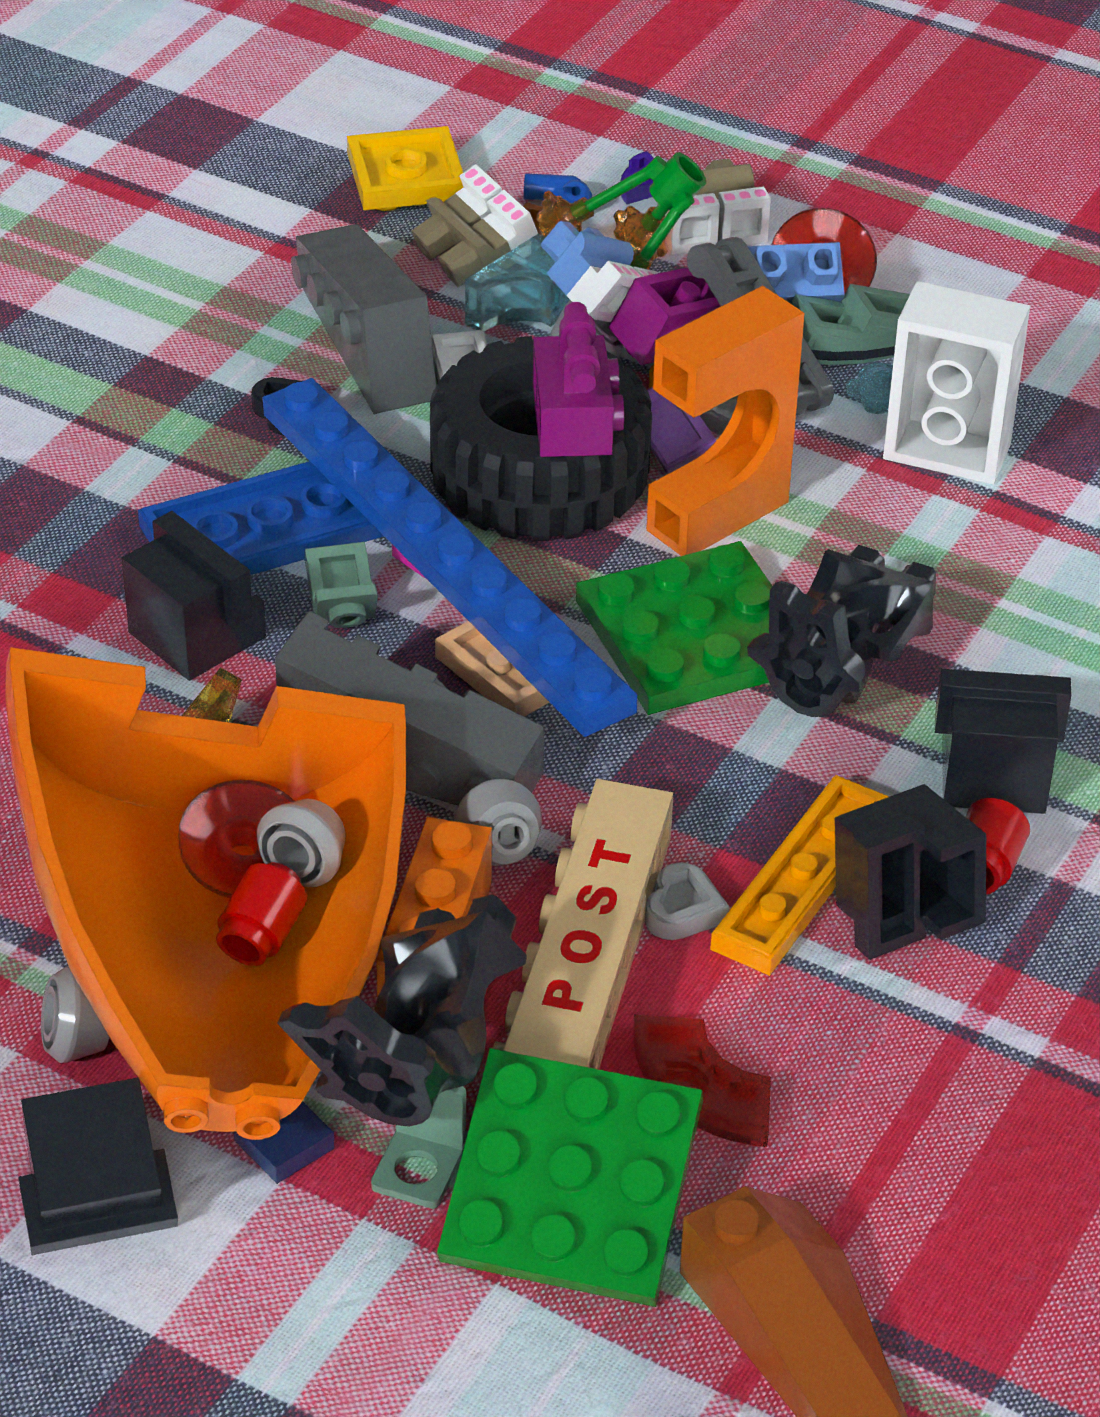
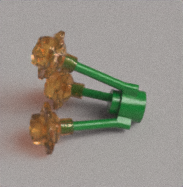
[537,152,707,270]

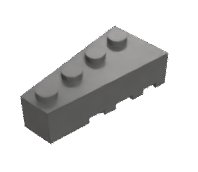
[291,224,436,414]
[275,611,545,806]

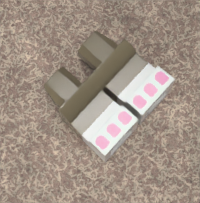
[657,158,771,255]
[411,164,544,288]

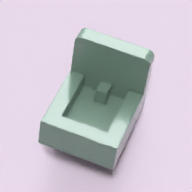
[304,542,378,628]

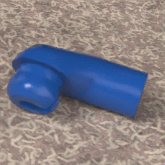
[524,173,592,215]

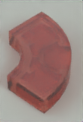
[634,1014,771,1147]

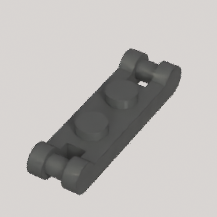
[687,237,834,416]

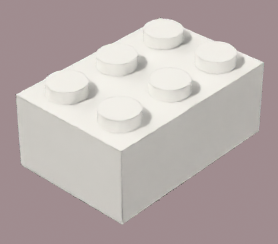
[883,281,1030,485]

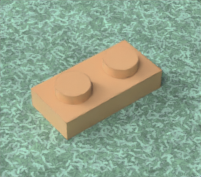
[435,621,549,717]

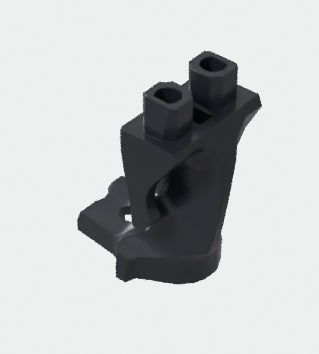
[747,545,936,717]
[277,895,527,1127]

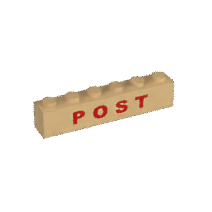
[493,778,673,1070]

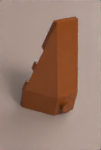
[680,1186,908,1417]

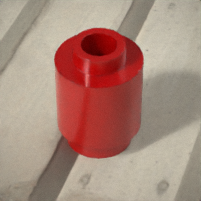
[965,798,1030,895]
[216,862,308,966]

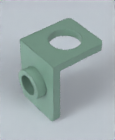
[371,1086,466,1209]

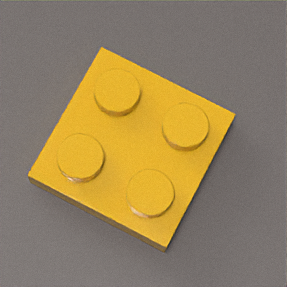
[347,126,463,211]

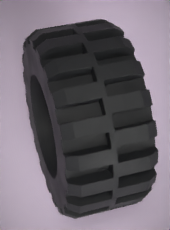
[430,336,652,541]

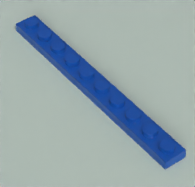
[262,378,637,737]

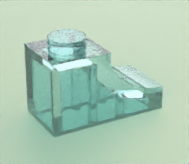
[465,233,570,331]

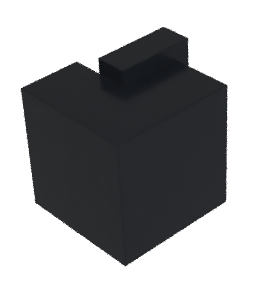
[121,511,266,681]
[935,668,1072,814]
[835,784,986,960]
[18,1077,178,1255]

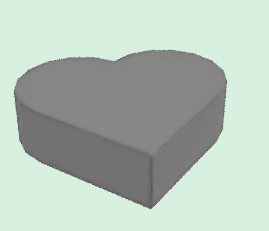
[645,862,729,940]

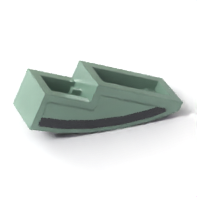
[791,284,910,365]

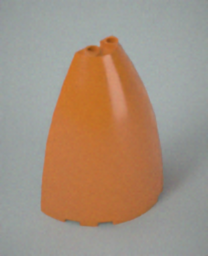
[5,647,406,1140]

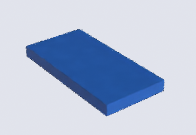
[138,461,384,575]

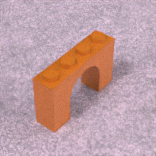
[646,285,805,556]

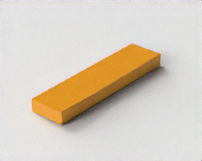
[710,774,889,976]

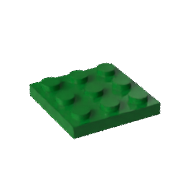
[576,541,772,715]
[437,1048,703,1307]

